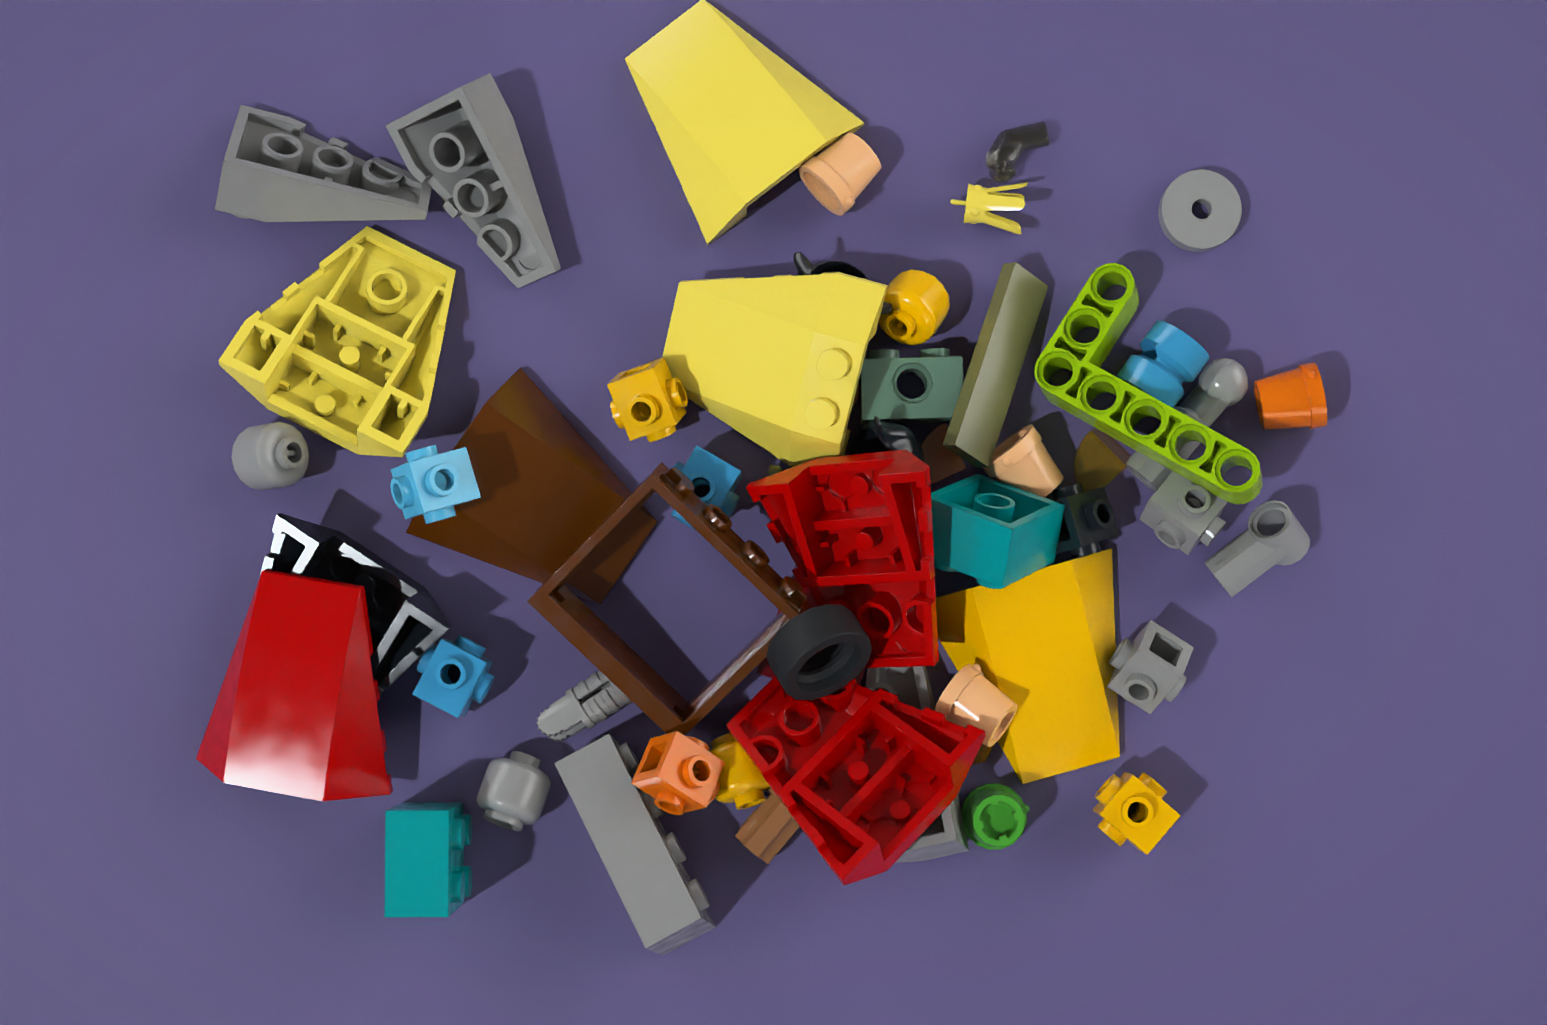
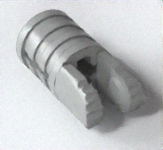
[536,670,632,742]

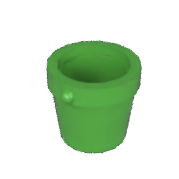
[961,783,1030,849]

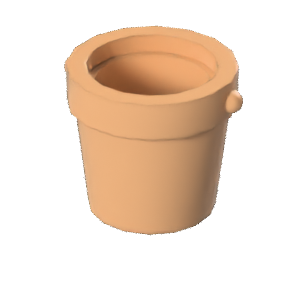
[798,132,882,216]
[982,424,1064,498]
[934,664,1018,747]

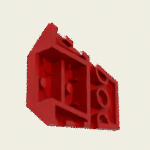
[746,449,939,668]
[196,569,393,801]
[726,676,986,886]

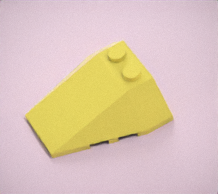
[218,226,456,457]
[662,272,888,467]

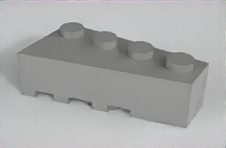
[554,734,716,956]

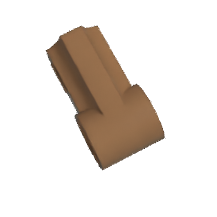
[735,788,800,864]

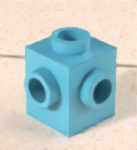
[390,445,481,524]

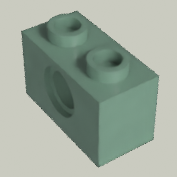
[859,348,963,425]

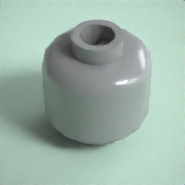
[231,422,309,491]
[476,751,551,831]

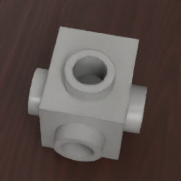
[1139,471,1228,555]
[1107,620,1194,714]

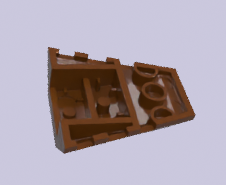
[406,367,658,605]

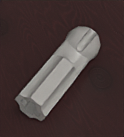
[1124,358,1248,492]

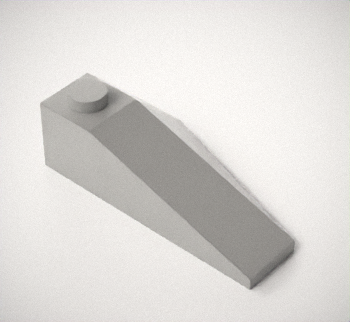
[385,73,561,288]

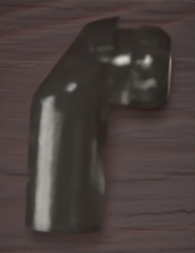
[985,121,1049,182]

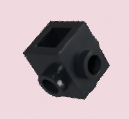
[1052,483,1118,559]

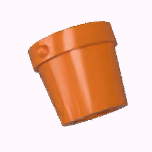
[1254,362,1327,430]

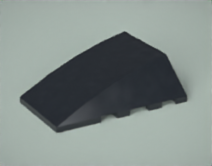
[260,513,452,695]

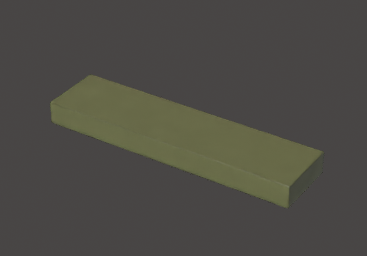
[942,262,1048,468]

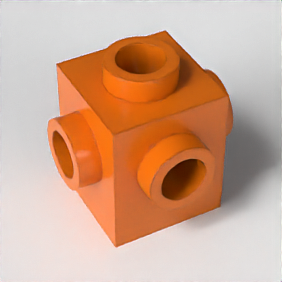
[631,731,725,815]

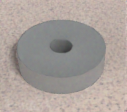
[1158,169,1242,252]

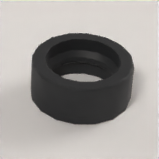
[766,604,872,700]

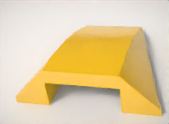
[936,548,1120,784]

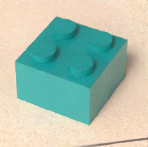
[931,474,1065,589]
[384,802,473,917]

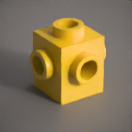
[607,357,688,442]
[1093,772,1181,855]

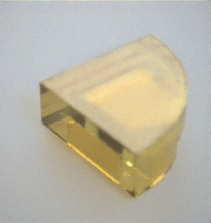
[1074,430,1126,492]

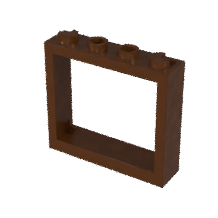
[527,462,810,736]

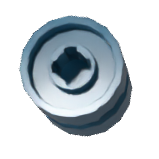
[1116,320,1210,408]

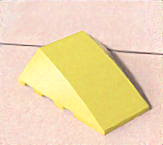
[625,0,864,245]

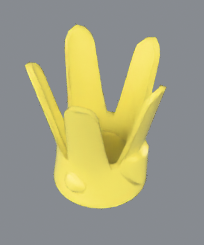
[950,182,1028,235]

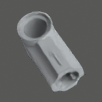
[1204,500,1310,597]

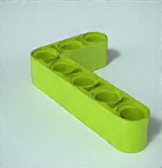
[1034,263,1263,504]

